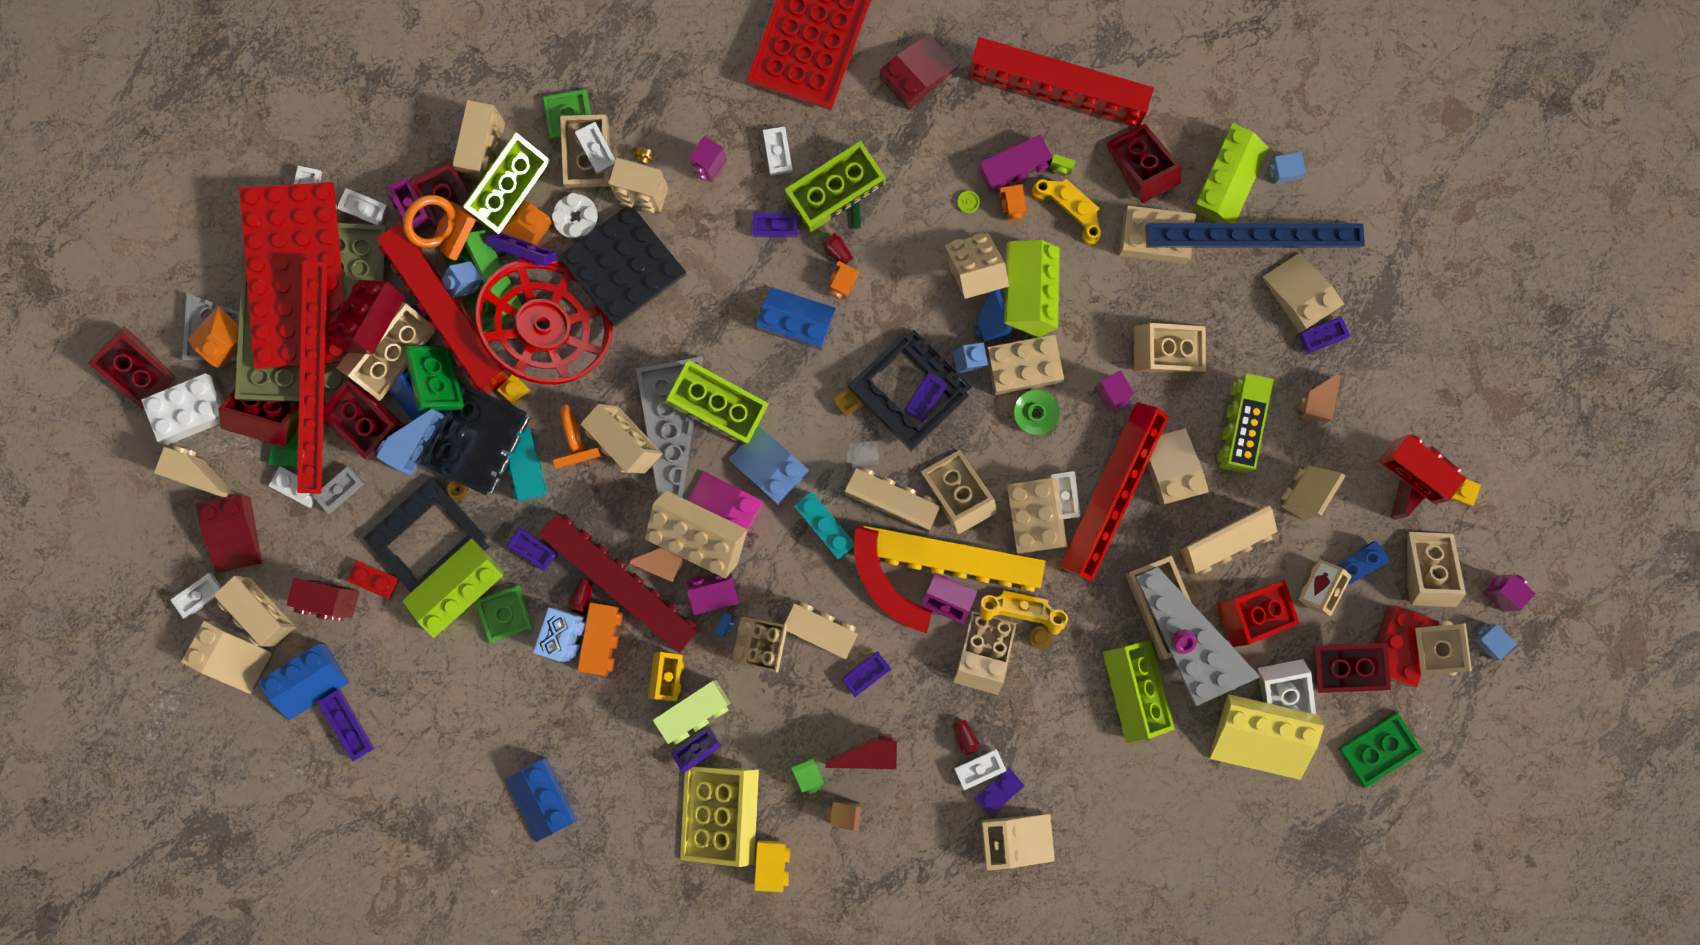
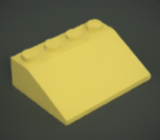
[1209,694,1324,780]
[680,766,759,867]

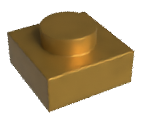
[832,388,864,418]

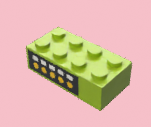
[785,141,886,233]
[663,360,769,446]
[1217,373,1274,474]

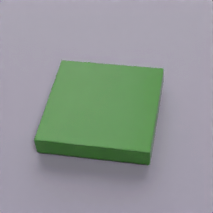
[542,89,591,141]
[475,585,534,644]

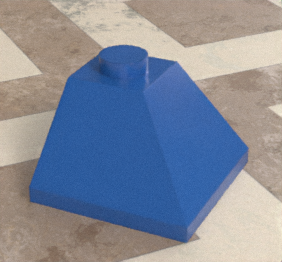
[973,289,1012,344]

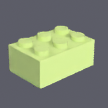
[653,680,731,744]

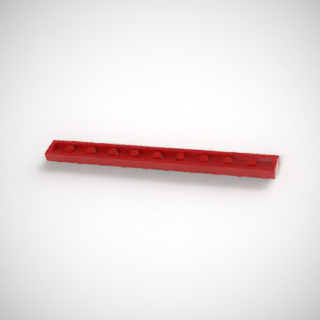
[297,261,328,494]

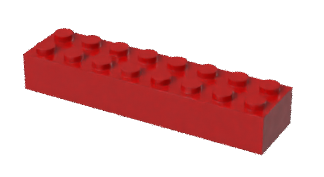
[968,37,1154,127]
[376,223,509,394]

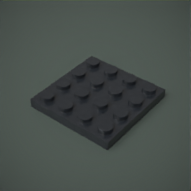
[558,206,686,328]

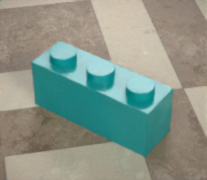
[506,428,549,503]
[794,492,854,560]

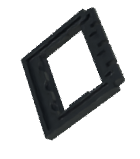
[847,330,971,452]
[363,477,489,592]

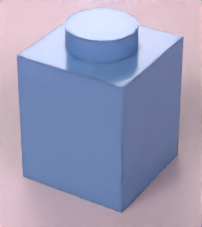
[1268,152,1306,184]
[440,261,482,298]
[952,343,988,373]
[1473,624,1517,660]

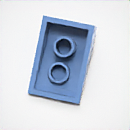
[376,409,444,475]
[728,427,809,506]

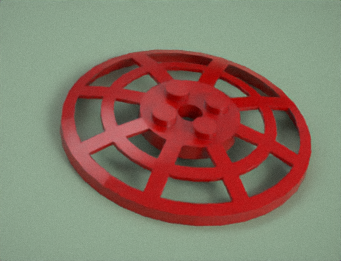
[475,259,613,385]

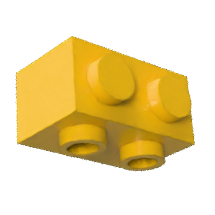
[648,652,684,702]
[755,840,790,892]

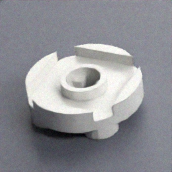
[552,193,598,240]

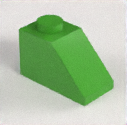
[791,756,824,794]

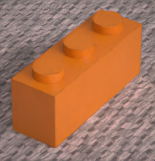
[577,603,623,676]

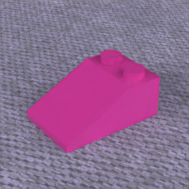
[687,471,764,535]

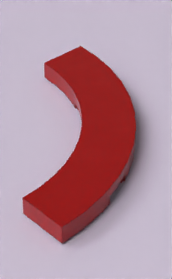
[854,526,932,634]

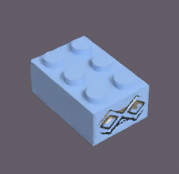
[533,607,586,662]

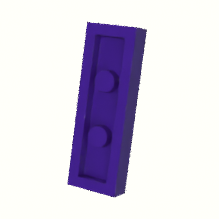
[485,232,557,266]
[318,689,375,762]

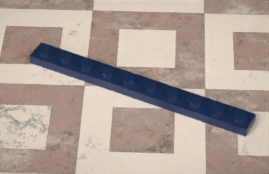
[1145,223,1365,248]

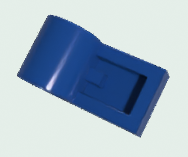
[1336,540,1390,585]

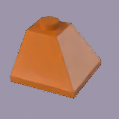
[490,199,553,245]
[187,306,239,369]

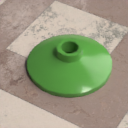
[1014,390,1060,435]

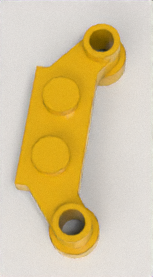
[1032,179,1101,245]
[980,590,1068,635]

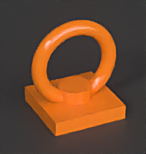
[403,195,476,260]
[553,404,605,469]

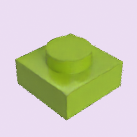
[1049,154,1076,176]

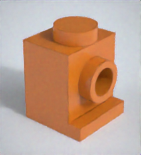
[998,184,1027,221]
[828,261,859,299]

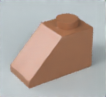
[1298,374,1341,422]
[630,548,684,582]
[826,800,861,831]

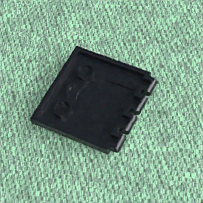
[420,382,530,495]

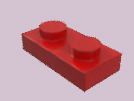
[347,560,399,600]

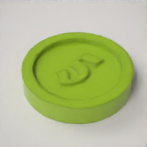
[957,191,980,214]

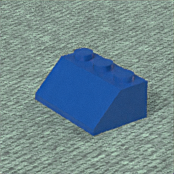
[756,287,836,351]
[258,644,350,720]
[505,758,578,842]

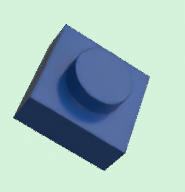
[715,612,736,637]

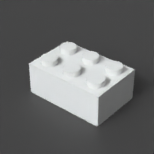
[141,373,225,445]

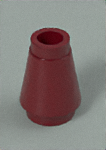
[822,233,854,264]
[568,579,593,614]
[953,720,980,756]

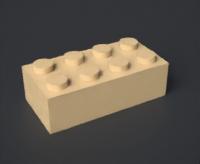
[645,490,748,579]
[1125,556,1191,660]

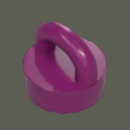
[1171,629,1197,654]

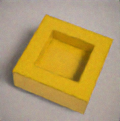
[497,375,531,406]
[1452,479,1481,507]

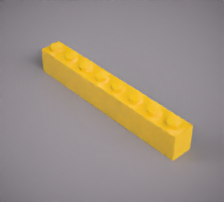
[864,526,1046,592]

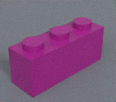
[978,134,1053,192]

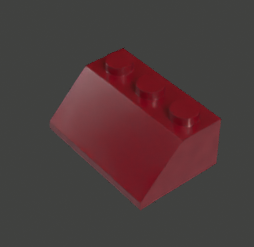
[218,389,299,447]

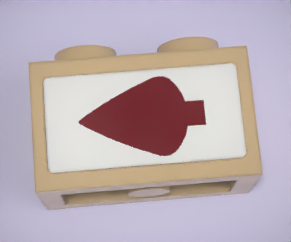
[1299,559,1352,617]

